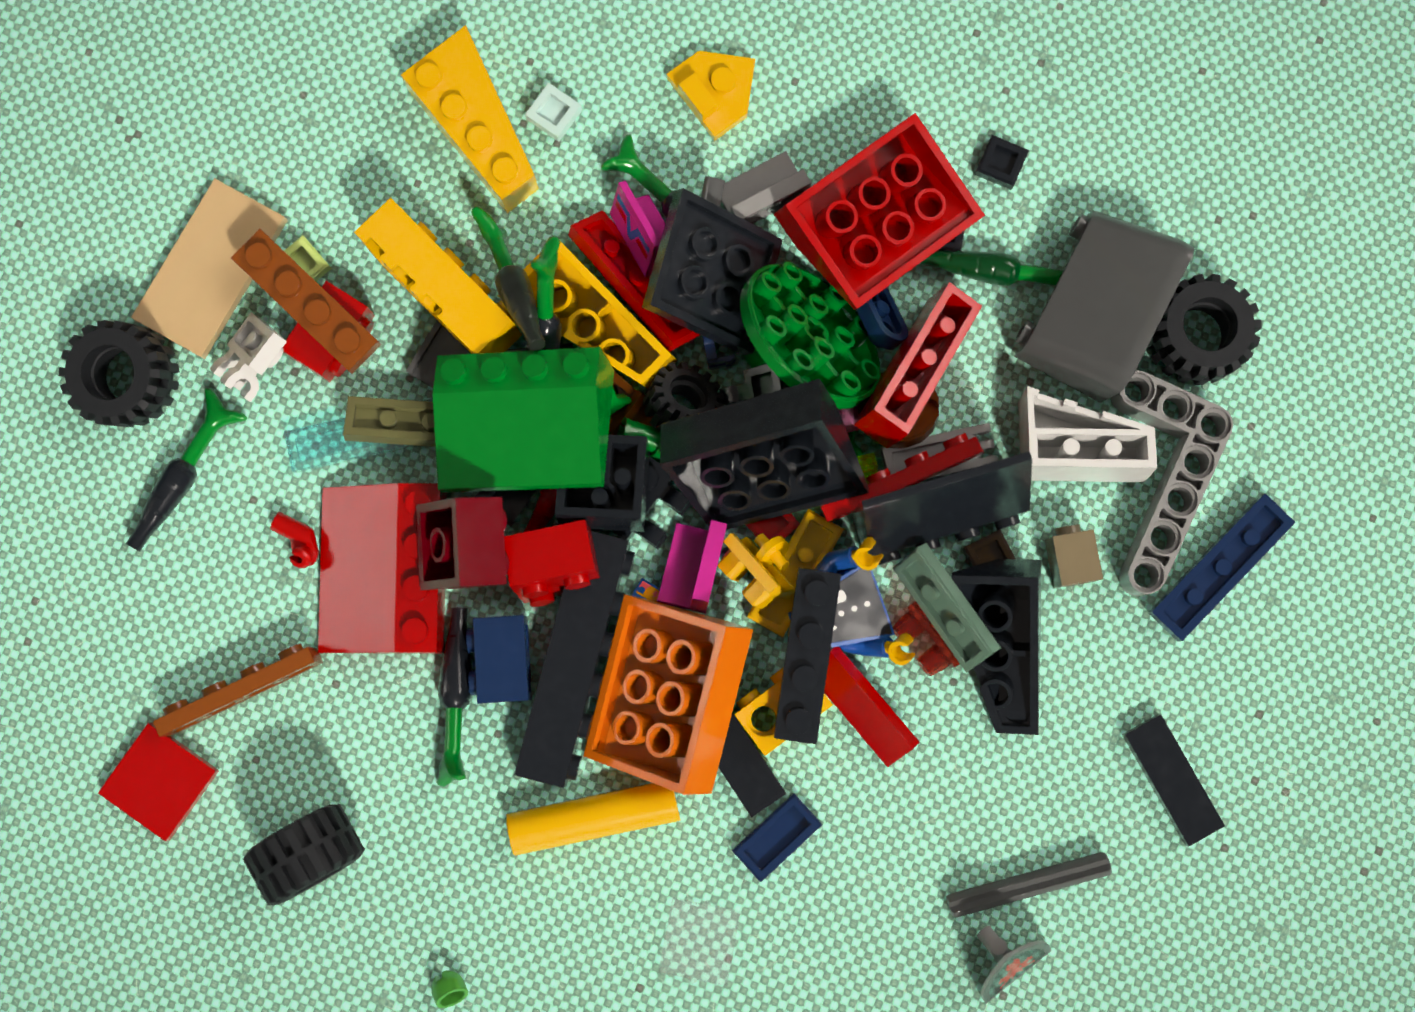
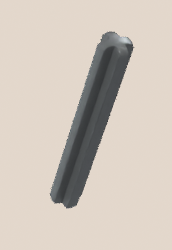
[946,852,1112,918]

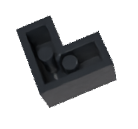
[555,434,650,532]

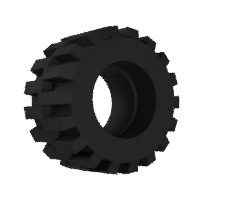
[1147,274,1262,385]
[59,320,180,427]
[243,804,365,905]

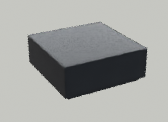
[974,135,1029,190]

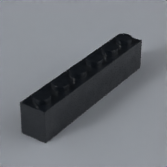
[514,531,635,788]

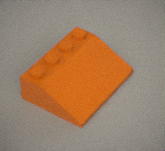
[583,594,754,795]

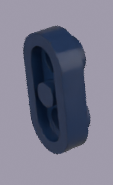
[856,288,908,350]

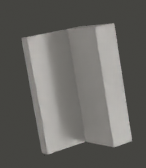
[721,151,811,224]

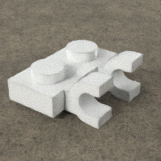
[210,312,287,402]

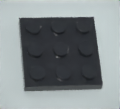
[642,188,783,355]

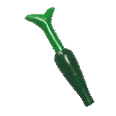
[920,251,1063,286]

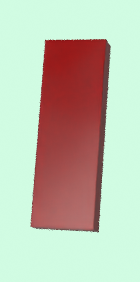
[824,646,920,767]

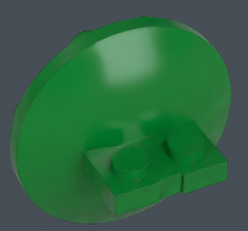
[740,262,881,409]

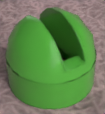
[431,970,468,1008]

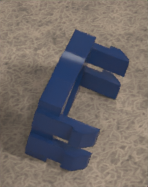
[702,336,736,370]

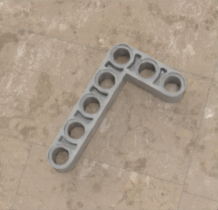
[1110,370,1233,596]

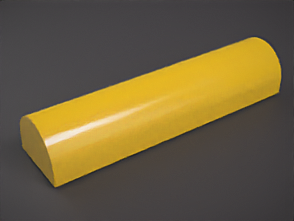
[506,783,681,856]

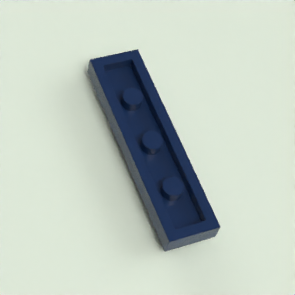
[1148,493,1296,642]

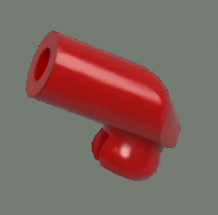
[270,512,319,569]

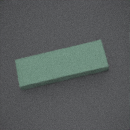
[893,543,1001,673]

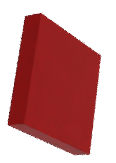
[98,723,219,842]

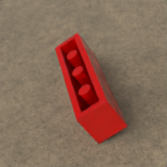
[853,282,982,449]

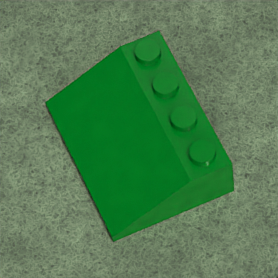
[433,347,614,493]

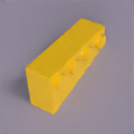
[354,197,522,354]

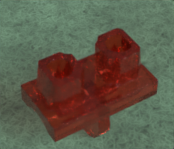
[892,601,960,676]

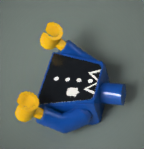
[788,537,916,665]

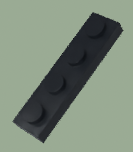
[774,567,842,745]

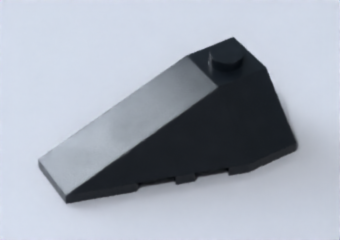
[952,559,1041,735]

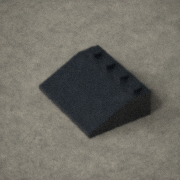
[660,379,869,530]
[851,451,1032,566]

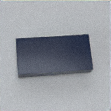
[732,793,823,883]

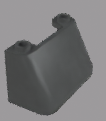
[1014,210,1195,403]

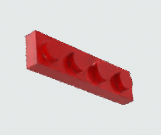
[568,210,700,352]
[821,433,985,522]

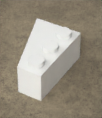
[1018,386,1157,482]

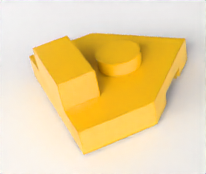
[667,51,755,141]

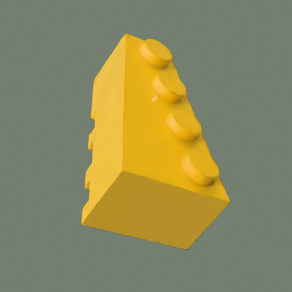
[401,25,539,213]
[497,241,678,388]

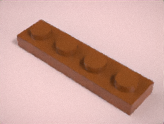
[231,229,381,374]
[152,644,323,737]

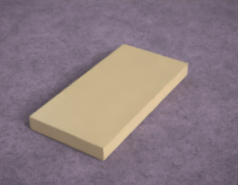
[131,178,288,359]

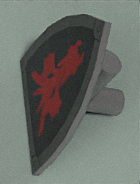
[977,925,1052,1004]

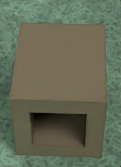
[1045,524,1103,589]

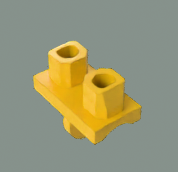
[717,533,795,609]

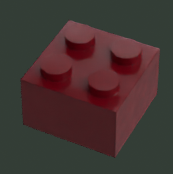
[416,497,509,590]

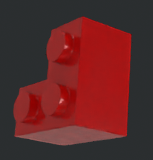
[504,519,600,607]

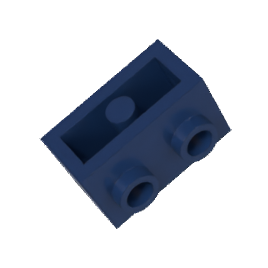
[466,615,532,704]

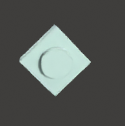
[525,82,582,142]

